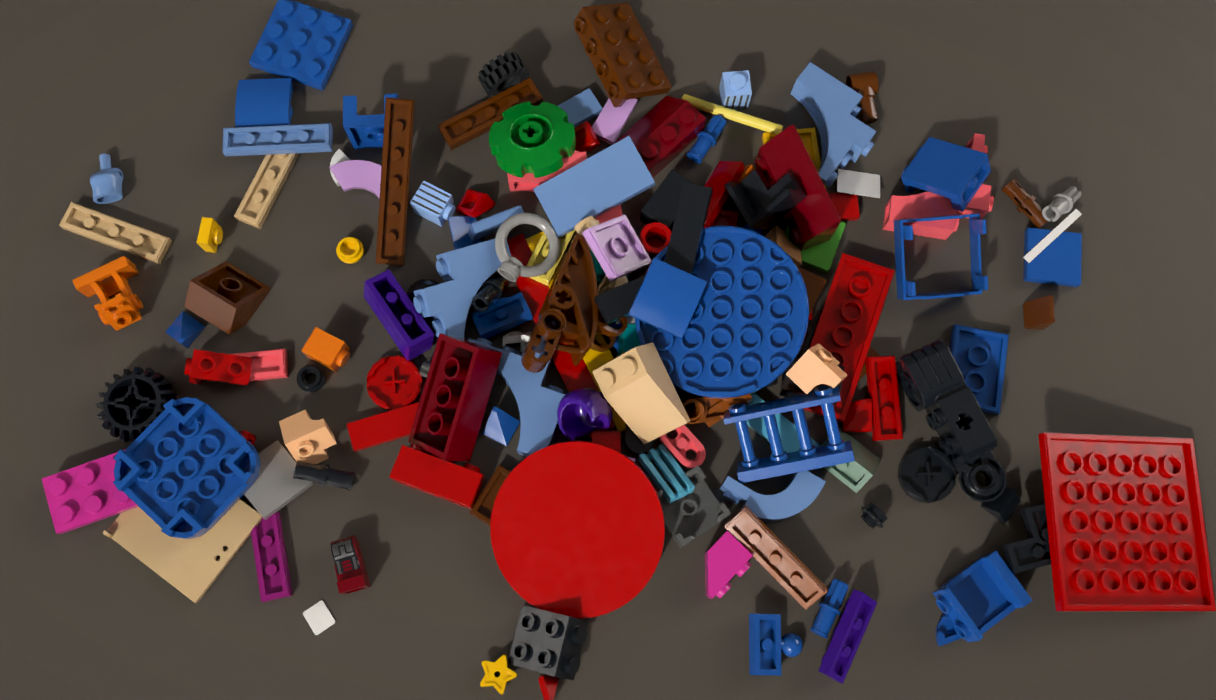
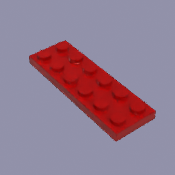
[804,253,895,423]

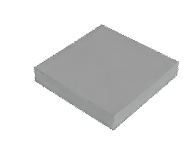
[244,440,313,520]

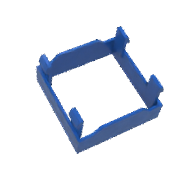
[894,214,988,300]

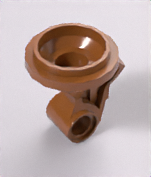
[678,392,755,427]

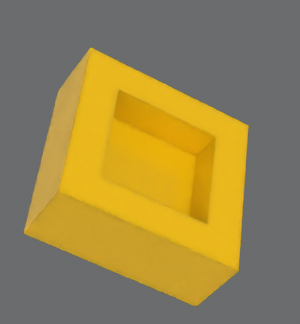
[196,217,223,253]

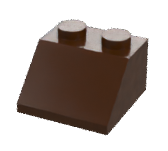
[184,261,271,335]

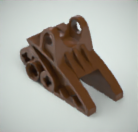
[521,233,628,373]

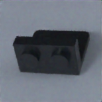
[509,606,588,680]

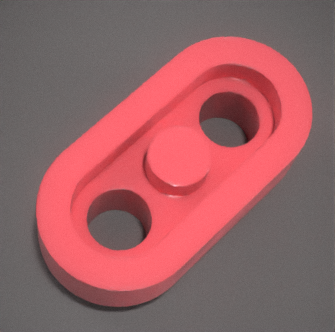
[659,425,706,469]

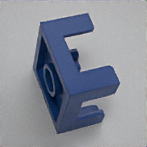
[343,94,400,149]

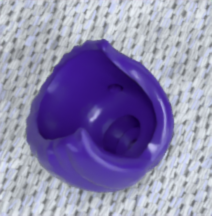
[557,388,613,441]

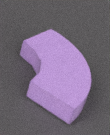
[329,160,382,199]

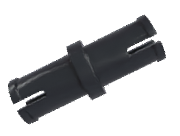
[472,271,511,311]
[293,460,355,490]

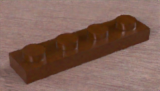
[438,78,543,151]

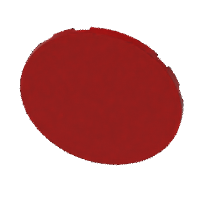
[490,441,665,618]

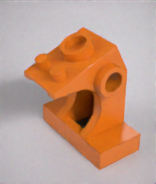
[72,256,143,331]

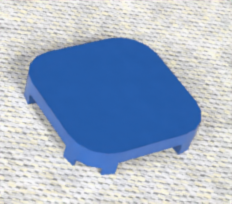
[113,397,261,539]

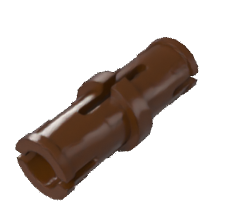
[1001,179,1048,229]

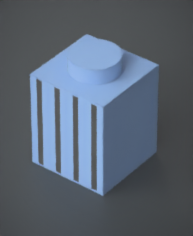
[719,70,752,110]
[410,180,456,227]

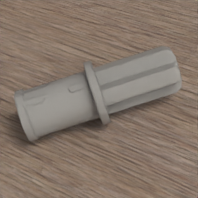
[1042,186,1081,222]

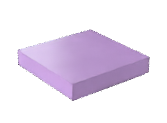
[582,215,652,282]

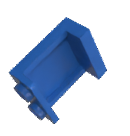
[901,137,991,212]
[932,551,1033,642]

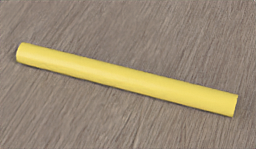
[682,94,783,135]

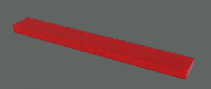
[507,233,616,439]

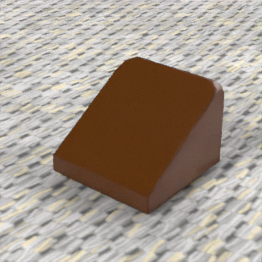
[1023,295,1055,330]

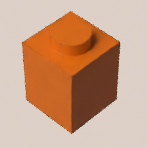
[301,327,350,373]

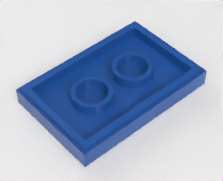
[949,324,1009,415]

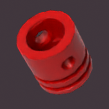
[639,222,671,260]

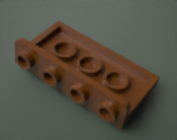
[573,2,672,107]

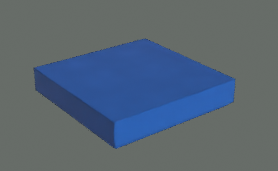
[1023,227,1082,287]

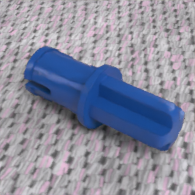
[687,115,727,164]
[810,579,849,639]

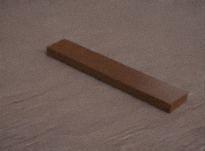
[375,97,415,266]

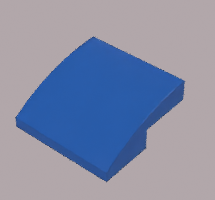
[235,78,294,127]
[628,258,707,338]

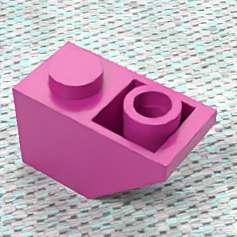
[705,530,753,599]

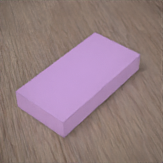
[592,98,638,145]

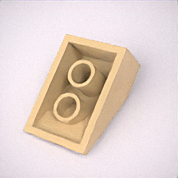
[592,343,690,444]

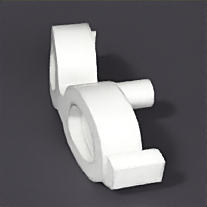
[502,331,531,352]

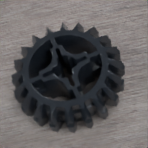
[96,367,177,442]

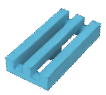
[638,444,695,504]

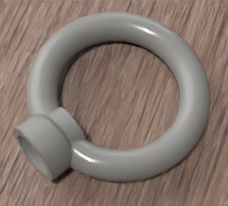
[495,213,560,282]

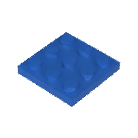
[249,0,353,91]

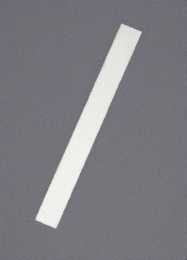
[1023,209,1082,263]

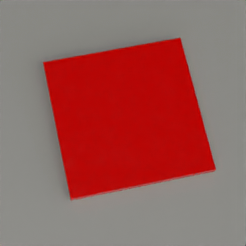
[1038,432,1216,611]

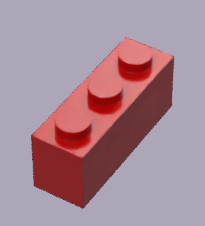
[389,443,485,509]

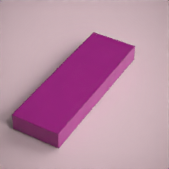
[251,511,293,602]

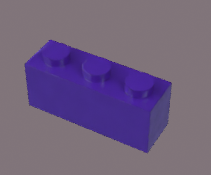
[363,269,434,361]

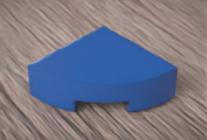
[936,613,961,646]

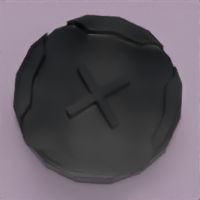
[898,446,956,503]

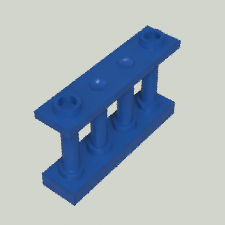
[723,385,855,483]

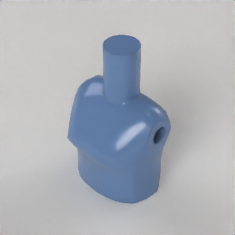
[90,154,124,204]

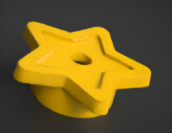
[480,654,518,695]

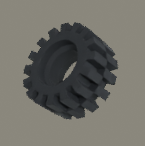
[478,52,530,98]

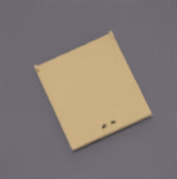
[102,499,262,603]

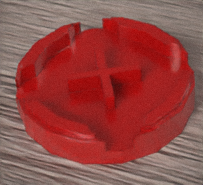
[366,355,423,411]

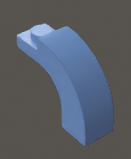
[719,471,826,522]

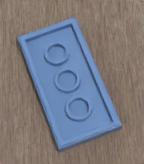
[533,136,656,238]

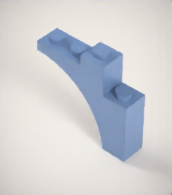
[790,62,877,188]
[413,239,511,340]
[468,338,565,457]

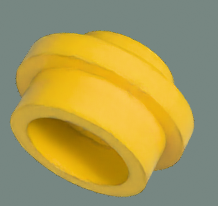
[336,237,364,264]

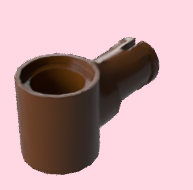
[846,71,879,125]

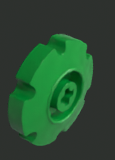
[489,102,576,178]

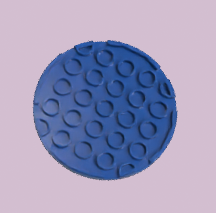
[635,226,809,399]

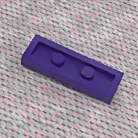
[818,589,877,684]

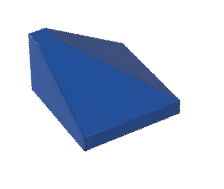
[165,311,205,348]
[482,406,520,447]

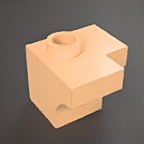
[786,344,848,394]
[279,409,337,465]

